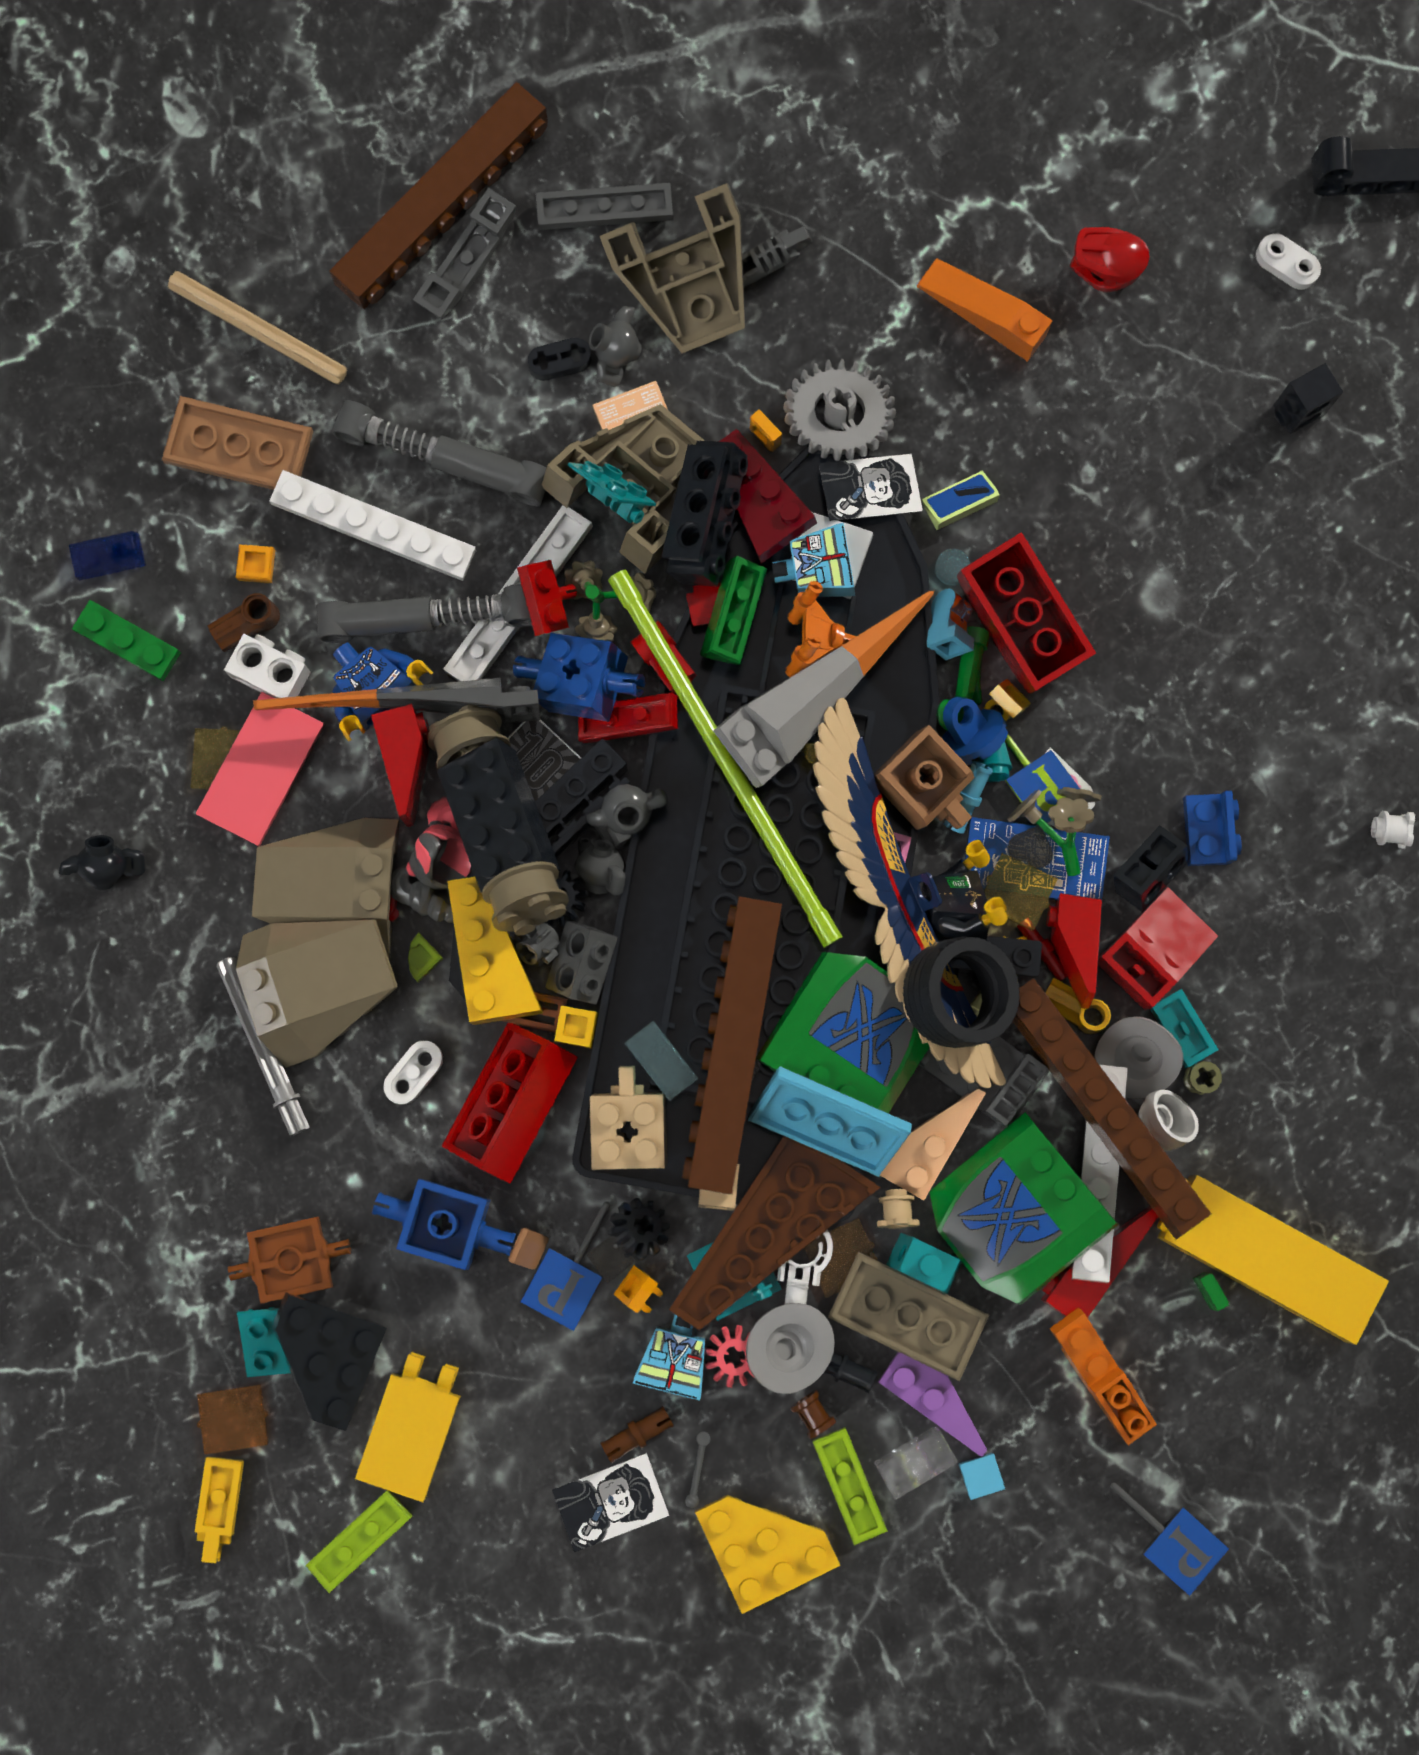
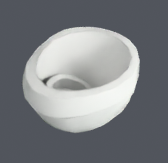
[1138,1089,1199,1151]

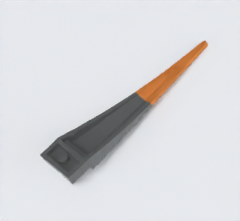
[253,678,540,723]

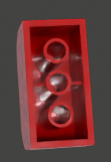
[957,532,1096,694]

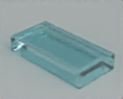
[625,1021,698,1101]

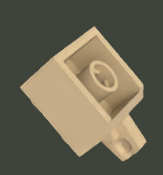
[590,1066,668,1170]

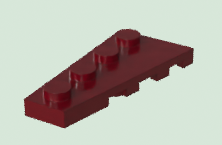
[719,429,817,563]

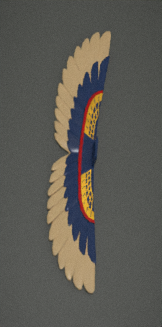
[812,698,1006,1088]

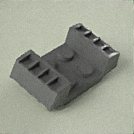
[919,1036,1048,1128]

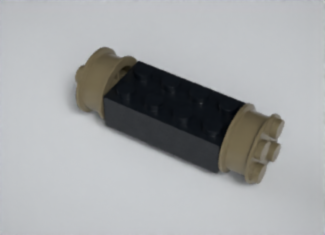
[427,704,569,936]

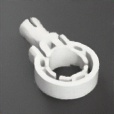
[777,1230,833,1305]

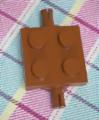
[228,1217,351,1304]

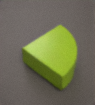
[408,932,444,983]

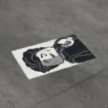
[819,454,923,521]
[552,1453,669,1552]

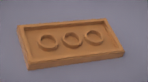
[162,396,314,490]

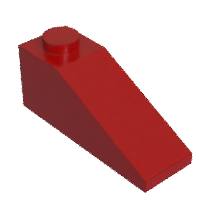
[1046,893,1102,1009]

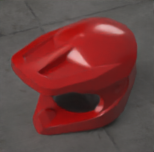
[1070,227,1150,292]

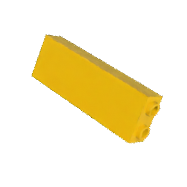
[1157,1175,1389,1345]

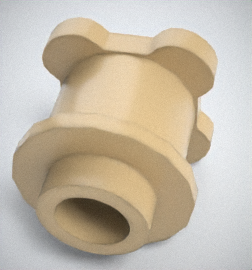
[877,1189,920,1229]

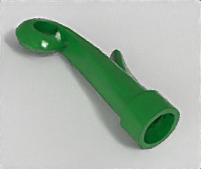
[937,626,990,731]

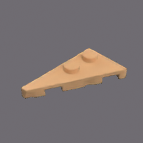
[880,1088,986,1201]

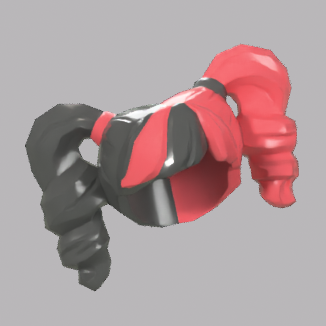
[391,797,471,923]

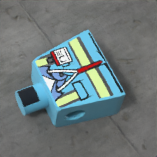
[772,523,855,597]
[633,1314,705,1400]

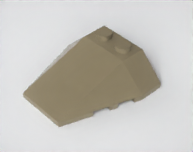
[252,818,399,959]
[236,920,398,1068]

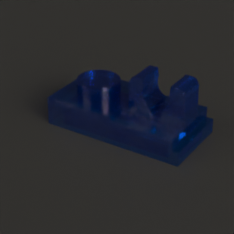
[69,531,146,581]

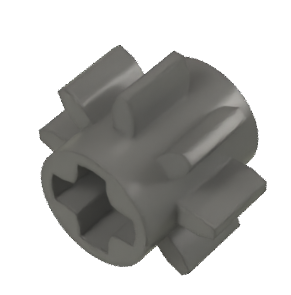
[515,923,560,967]

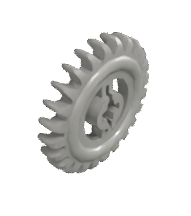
[783,359,896,461]

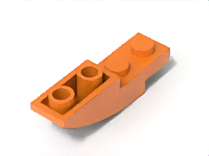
[1049,1307,1157,1445]

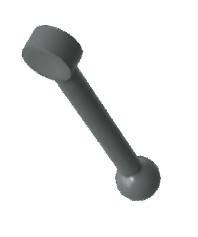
[685,1431,711,1508]

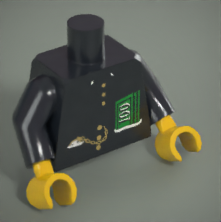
[921,840,1008,941]

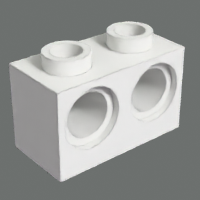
[224,634,311,698]

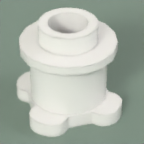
[1371,811,1415,849]

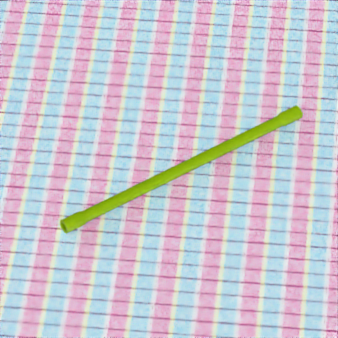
[608,570,842,948]

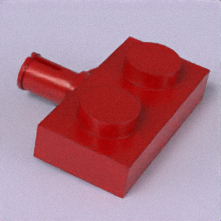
[517,560,577,636]

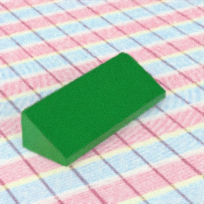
[700,556,767,665]

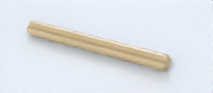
[168,271,347,384]

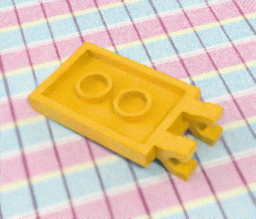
[355,1352,461,1502]

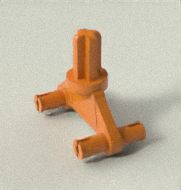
[785,581,856,677]

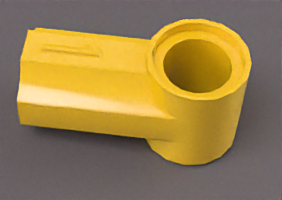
[1045,978,1111,1034]

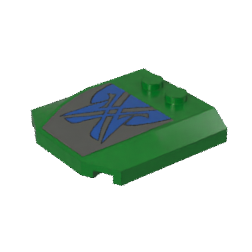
[756,952,929,1113]
[929,1112,1119,1305]

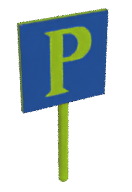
[1005,734,1080,828]

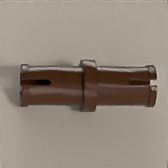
[600,1406,674,1464]

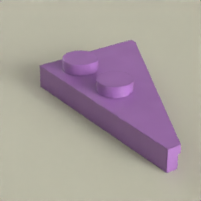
[878,1352,987,1457]

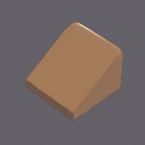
[508,1227,549,1270]

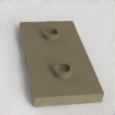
[828,1252,989,1381]

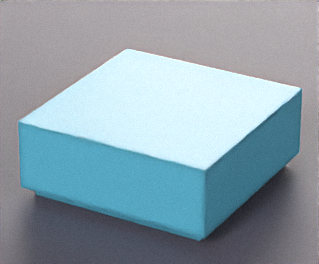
[958,1452,1005,1500]

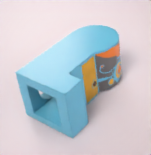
[927,588,974,660]

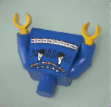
[332,642,433,742]

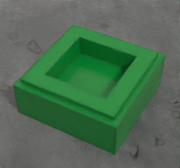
[1193,1272,1229,1311]

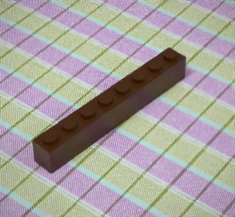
[329,82,548,310]
[682,896,782,1195]
[1012,978,1211,1240]

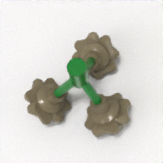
[564,560,656,642]

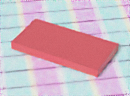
[196,692,325,847]

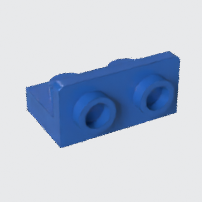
[1183,791,1242,866]

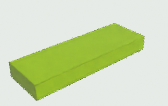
[812,1427,887,1545]
[305,1490,412,1593]

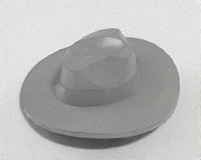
[1095,1017,1183,1099]
[746,1303,835,1394]

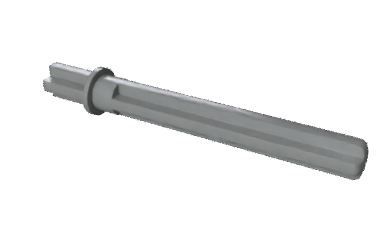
[217,957,310,1136]

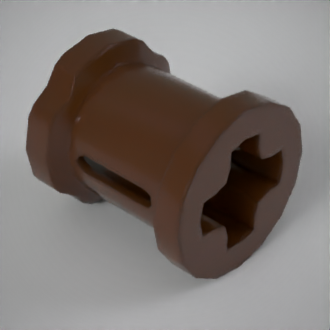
[790,1390,837,1439]

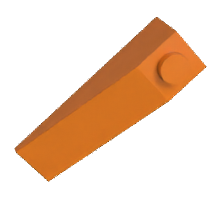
[917,258,1053,362]

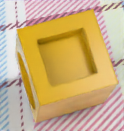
[554,1006,599,1049]

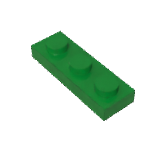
[72,600,181,682]

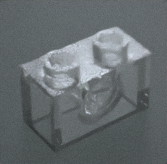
[873,1426,958,1500]

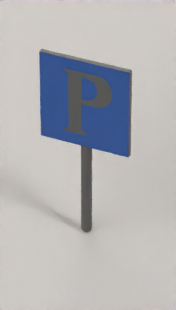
[521,1202,610,1331]
[1110,1482,1229,1596]

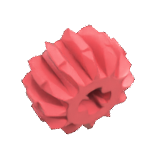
[704,1325,755,1388]

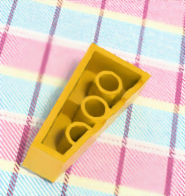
[447,876,543,1025]

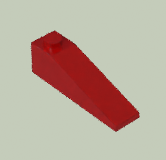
[1041,1206,1158,1318]

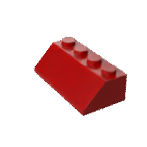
[441,1023,578,1184]

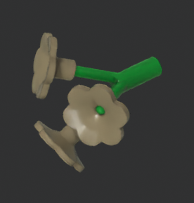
[1007,787,1102,876]

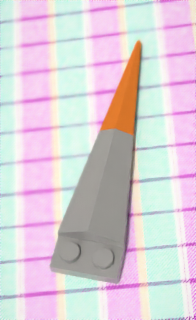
[713,591,934,788]

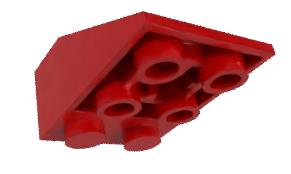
[1098,887,1218,1010]

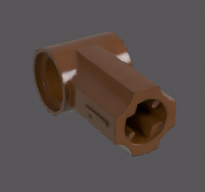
[207,593,280,652]

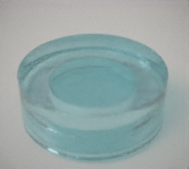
[935,549,970,585]

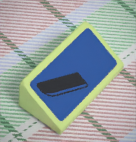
[921,470,1000,531]

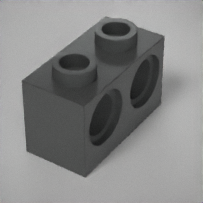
[545,920,618,1005]

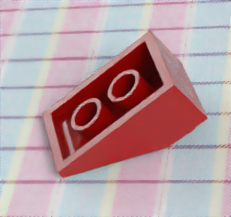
[371,704,429,827]

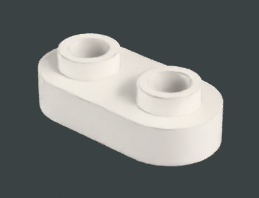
[1256,234,1321,290]
[384,1041,443,1105]

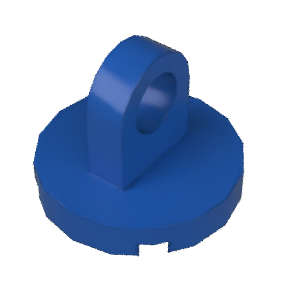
[942,697,1008,766]

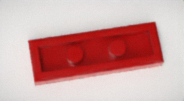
[578,692,678,744]

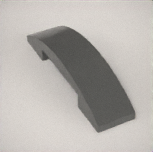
[413,188,517,320]

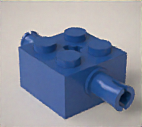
[513,633,645,722]
[372,1179,517,1270]

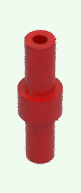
[1017,918,1067,981]

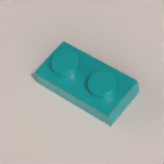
[1150,989,1219,1068]

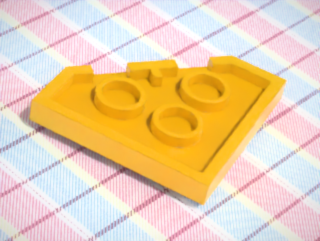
[695,1495,840,1614]

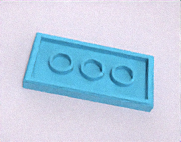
[748,1066,912,1177]

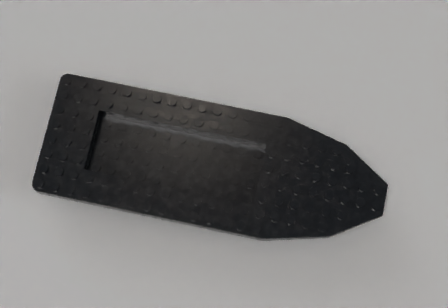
[572,445,940,1222]

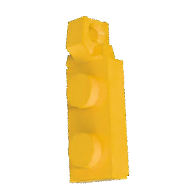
[195,1456,244,1563]

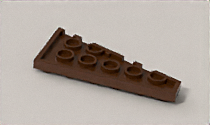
[669,1136,881,1330]

